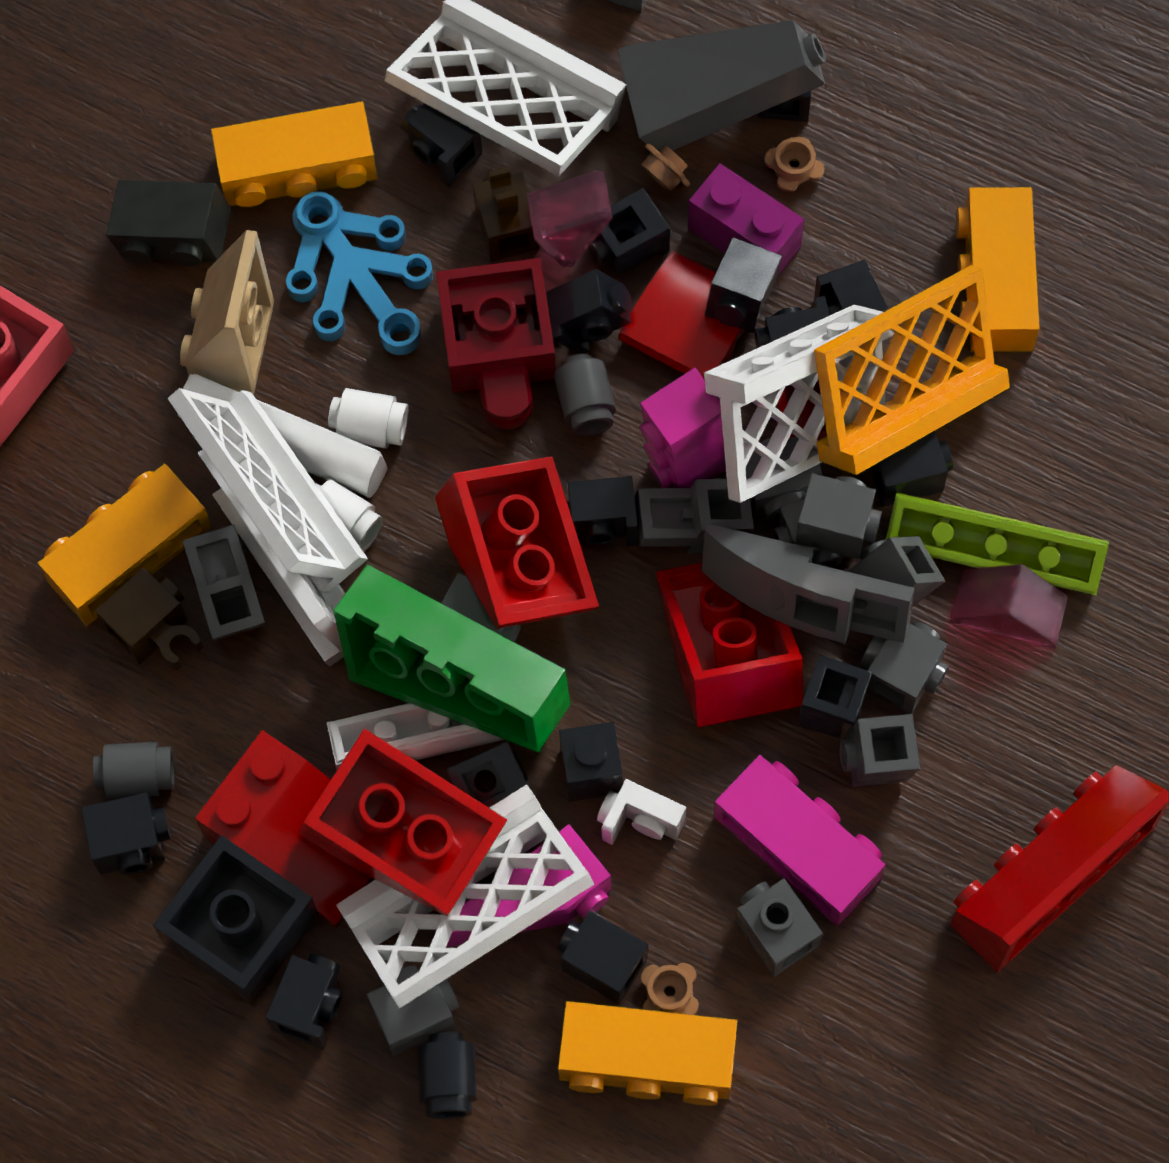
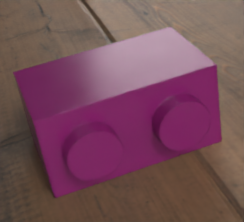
[688,164,804,276]

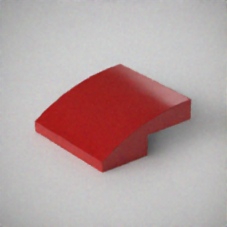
[618,251,745,380]

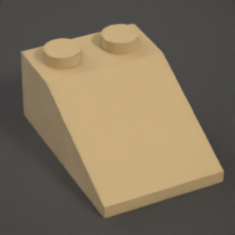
[180,230,274,395]

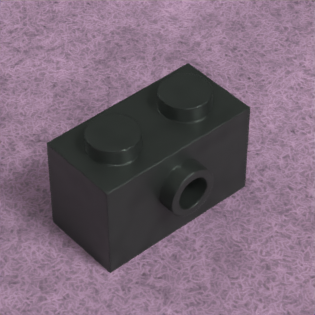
[106,180,231,267]

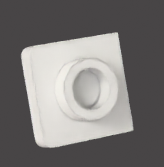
[597,779,686,845]

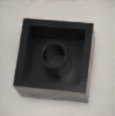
[153,835,319,1005]

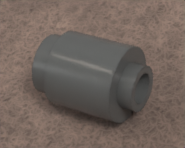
[553,354,616,436]
[93,742,175,799]

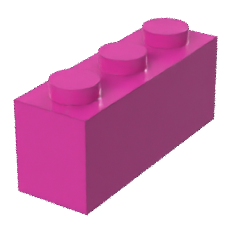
[639,367,726,488]
[714,755,886,927]

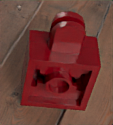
[436,258,556,430]

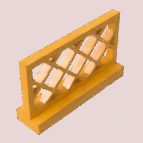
[814,265,1010,475]

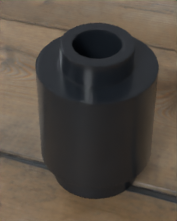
[418,1032,477,1119]

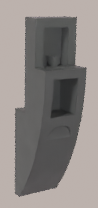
[701,524,915,644]

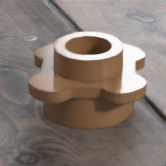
[764,137,824,192]
[641,143,691,193]
[641,963,699,1015]

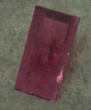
[526,171,613,268]
[950,564,1068,649]

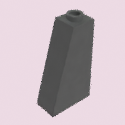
[617,20,826,151]

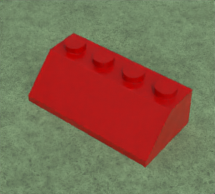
[950,765,1169,973]

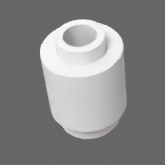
[328,388,408,449]
[316,480,383,552]

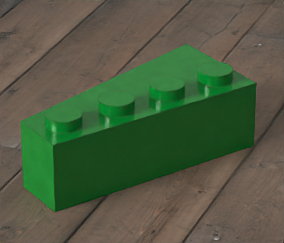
[333,564,571,752]

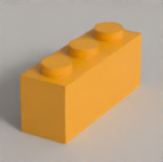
[211,101,378,207]
[956,187,1039,352]
[38,463,212,627]
[558,1001,737,1106]

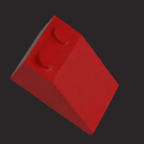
[435,456,599,629]
[656,563,804,728]
[298,728,507,916]
[195,730,373,928]

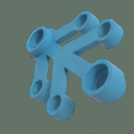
[286,192,433,355]

